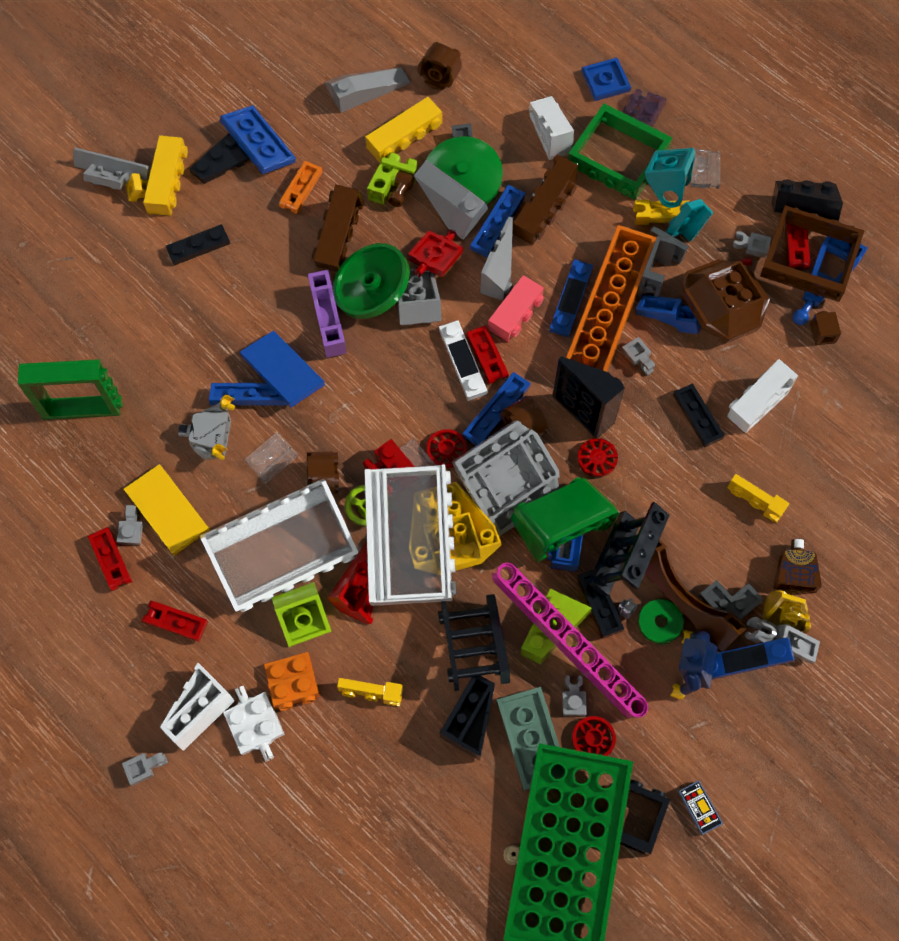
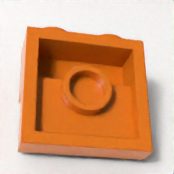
[264,652,320,711]

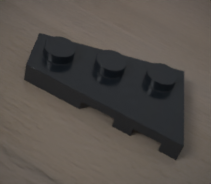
[189,133,250,184]

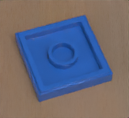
[581,57,631,101]

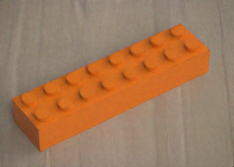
[566,225,657,372]

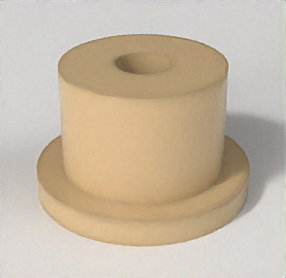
[503,845,520,865]

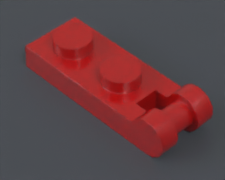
[785,223,810,269]
[467,325,509,384]
[87,527,133,591]
[141,600,208,642]

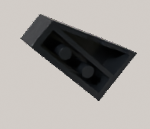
[771,179,843,222]
[440,676,495,761]

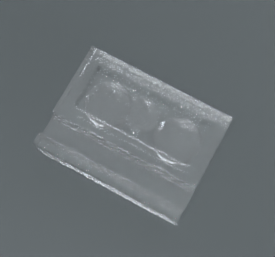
[690,149,721,189]
[244,432,298,483]

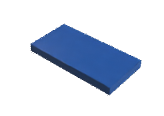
[220,105,296,174]
[240,330,325,408]

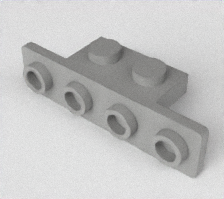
[73,148,149,190]

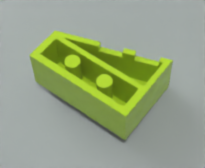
[520,588,592,665]

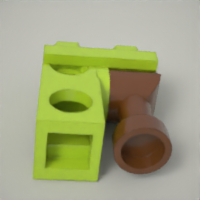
[367,152,417,207]

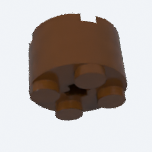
[417,42,462,90]
[499,396,548,437]
[307,451,339,495]

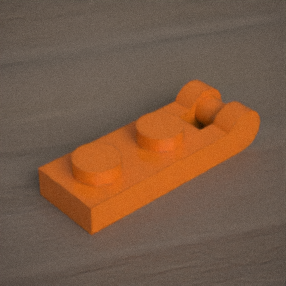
[279,161,323,215]

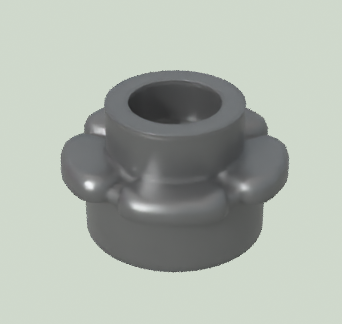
[617,598,637,619]

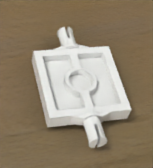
[223,686,285,762]

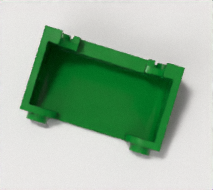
[510,477,619,563]

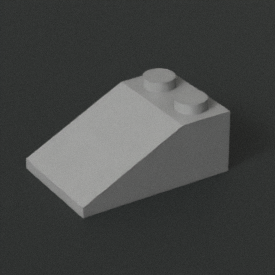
[396,268,441,325]

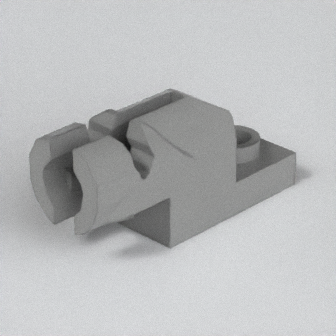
[745,617,820,663]

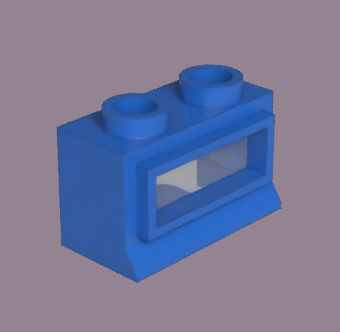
[547,535,583,572]

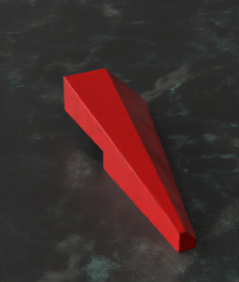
[327,511,398,624]

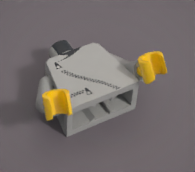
[178,395,235,460]

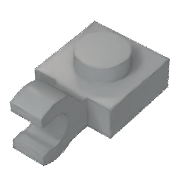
[621,337,655,376]
[117,505,143,545]
[122,752,168,786]

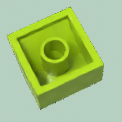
[271,582,332,647]

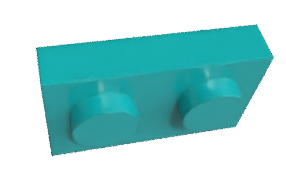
[665,199,713,242]

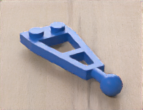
[792,236,868,325]

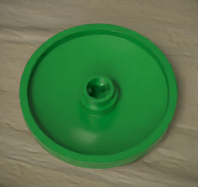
[426,136,503,205]
[333,243,410,319]

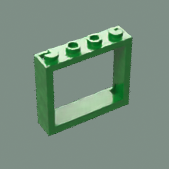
[568,103,673,200]
[18,359,123,420]

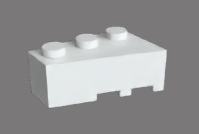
[529,96,574,160]
[727,359,798,433]
[160,663,235,751]

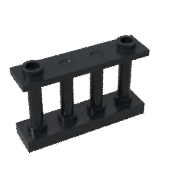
[587,502,670,596]
[438,594,510,691]

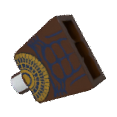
[773,539,821,593]

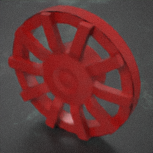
[427,429,467,468]
[577,438,618,477]

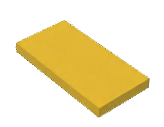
[124,464,210,556]

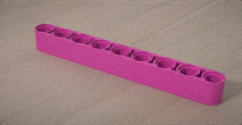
[492,563,648,718]

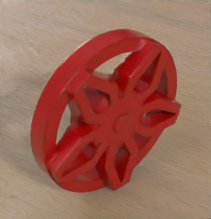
[572,716,616,756]

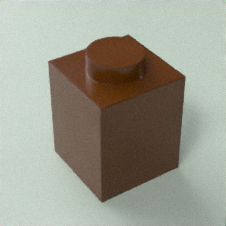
[810,311,841,346]

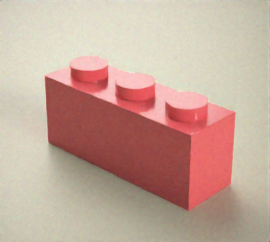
[488,275,544,342]

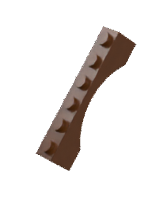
[628,539,748,652]

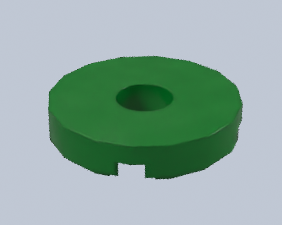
[638,599,684,645]

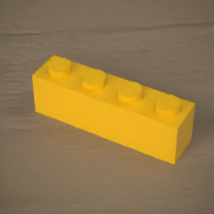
[365,97,442,164]
[143,135,188,216]

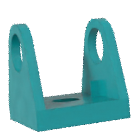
[645,148,695,208]

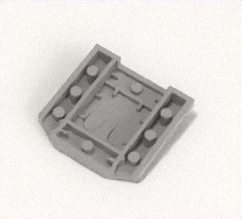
[452,420,560,536]

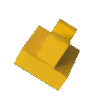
[126,173,148,202]

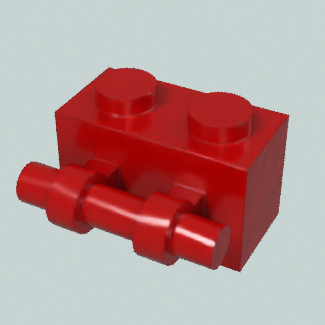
[363,439,419,496]

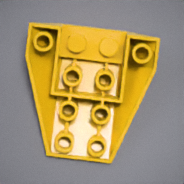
[409,482,501,575]

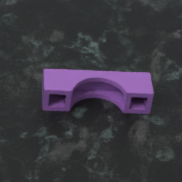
[308,270,347,358]

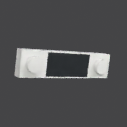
[439,320,488,401]

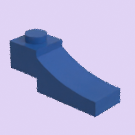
[635,295,701,334]

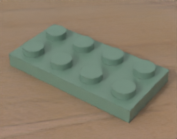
[496,687,565,791]

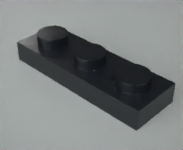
[166,224,230,266]
[673,383,725,448]
[577,569,624,639]

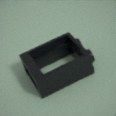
[620,779,670,856]

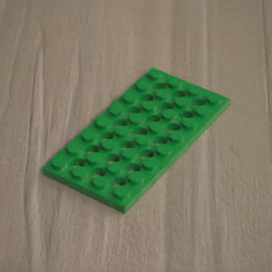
[503,743,633,941]

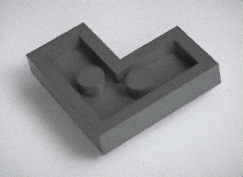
[699,580,764,620]

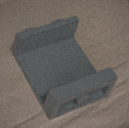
[637,236,677,298]

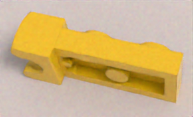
[633,199,689,225]
[727,474,789,523]
[337,678,403,707]

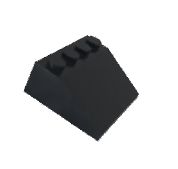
[552,357,625,438]

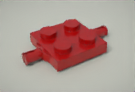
[407,229,463,277]

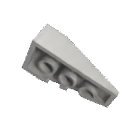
[324,68,410,113]
[414,160,488,240]
[480,217,513,301]

